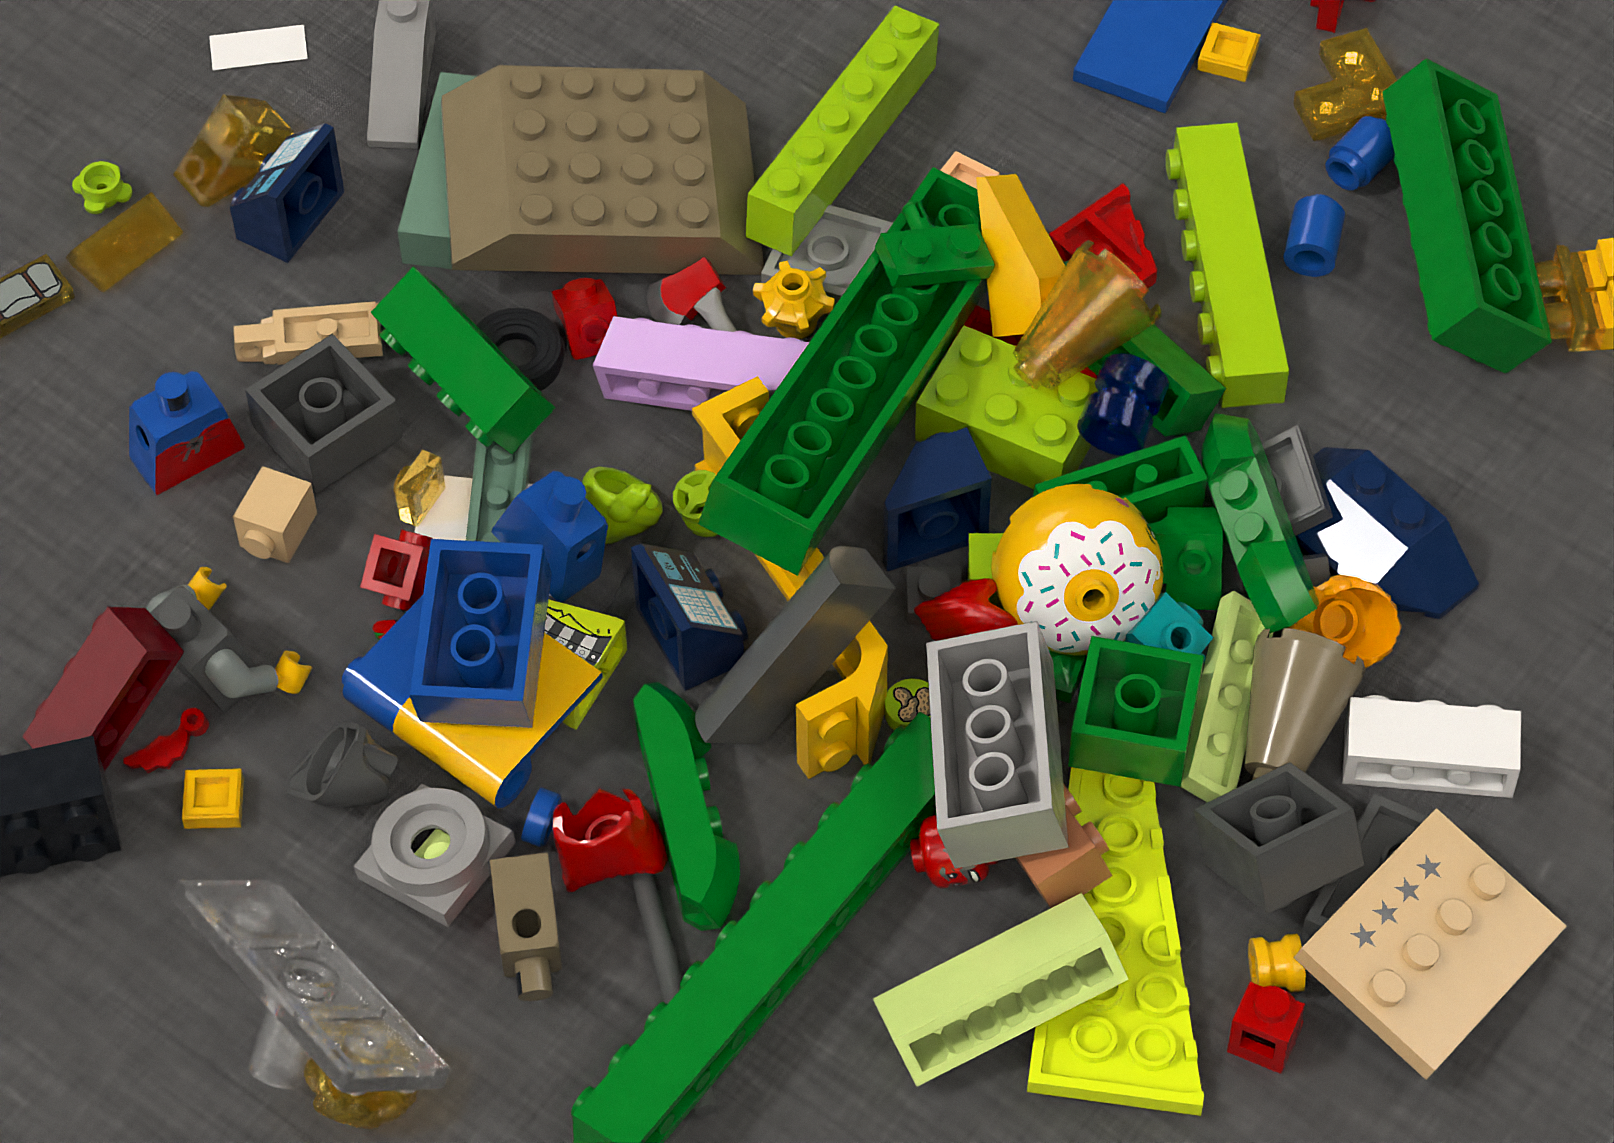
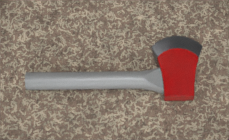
[647,257,737,332]

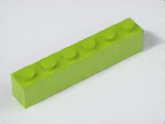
[746,6,940,256]
[1166,122,1289,408]

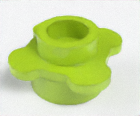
[72,161,133,214]

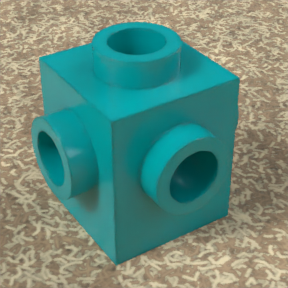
[1124,592,1214,663]

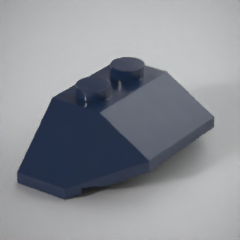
[1295,447,1479,619]

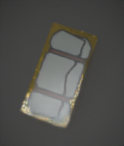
[0,254,75,339]

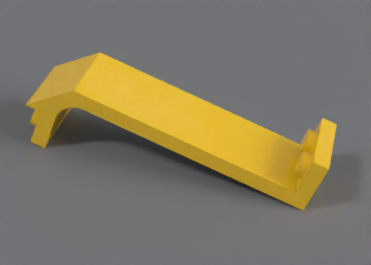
[692,376,888,779]

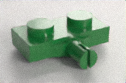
[875,200,995,288]

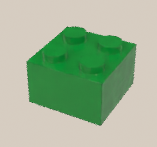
[1068,636,1204,787]

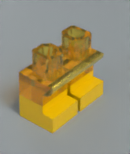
[1535,238,1614,352]

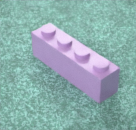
[592,316,809,411]

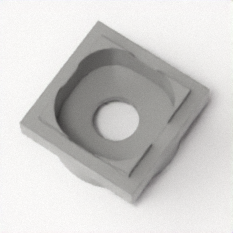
[353,784,516,927]

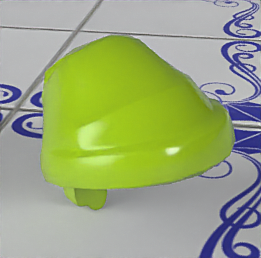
[582,466,663,544]

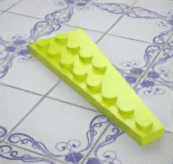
[1027,767,1204,1116]

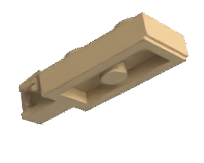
[234,301,383,365]

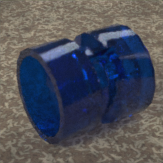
[1077,353,1170,456]

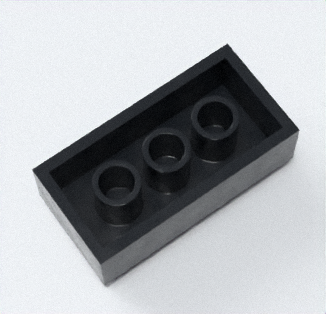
[0,736,121,877]

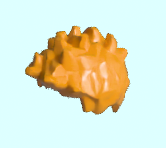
[1287,575,1402,668]

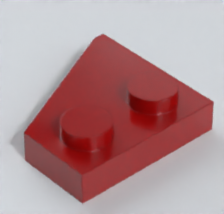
[1049,183,1157,302]

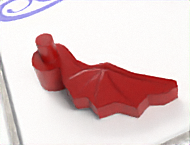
[123,707,209,774]

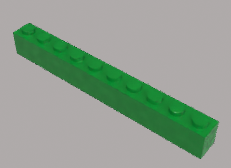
[571,712,936,1143]

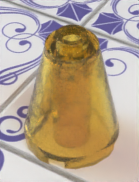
[1013,240,1162,390]

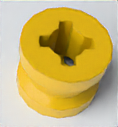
[1248,933,1306,993]

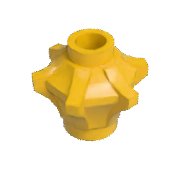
[753,260,835,339]

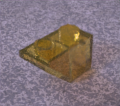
[173,94,294,207]

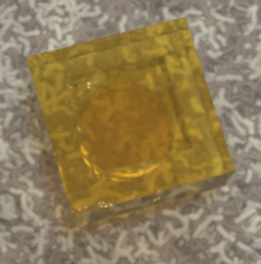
[393,449,446,527]

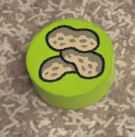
[884,678,931,730]

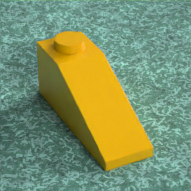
[976,174,1076,337]

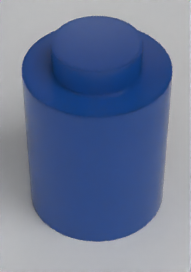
[1283,194,1345,277]

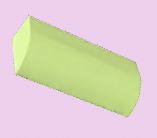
[873,893,1129,1087]

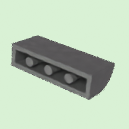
[695,546,896,746]

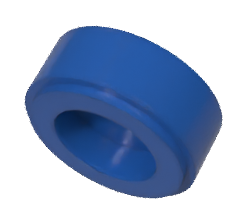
[521,787,562,847]

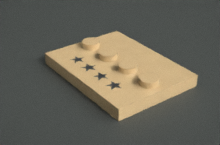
[1293,808,1567,1080]

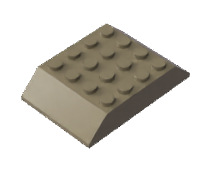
[441,65,764,275]

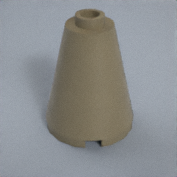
[1245,628,1366,780]

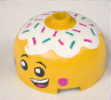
[991,484,1163,656]

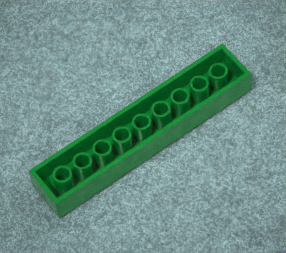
[698,167,988,576]

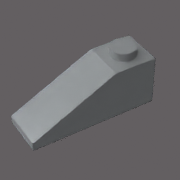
[367,0,436,149]

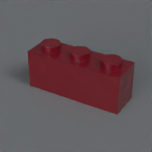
[22,606,185,772]

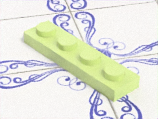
[1181,591,1273,803]

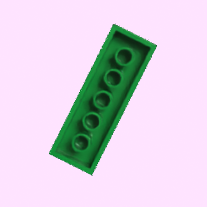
[1382,58,1552,374]

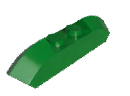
[1201,413,1319,633]
[633,682,740,931]

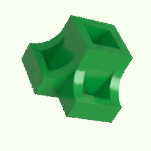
[1148,507,1223,610]

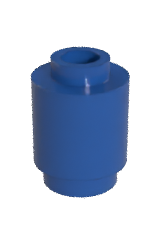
[1325,116,1395,190]

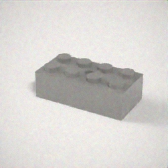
[926,621,1069,869]

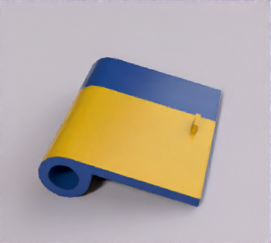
[342,595,603,808]

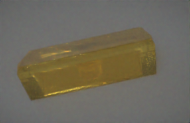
[66,192,184,293]

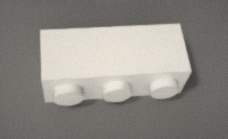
[1342,695,1521,798]

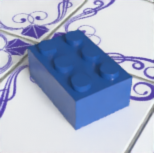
[409,539,552,728]

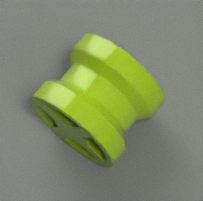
[673,470,718,537]

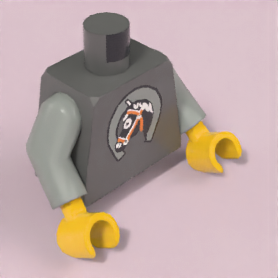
[145,566,313,714]

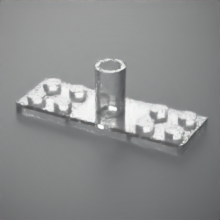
[172,880,451,1095]

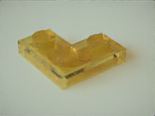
[1293,28,1397,141]

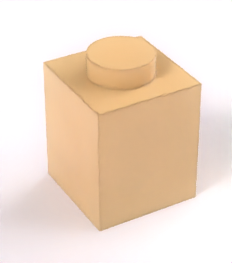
[233,466,317,563]

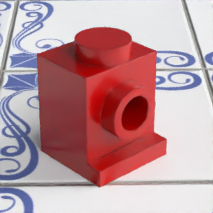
[1227,982,1305,1074]

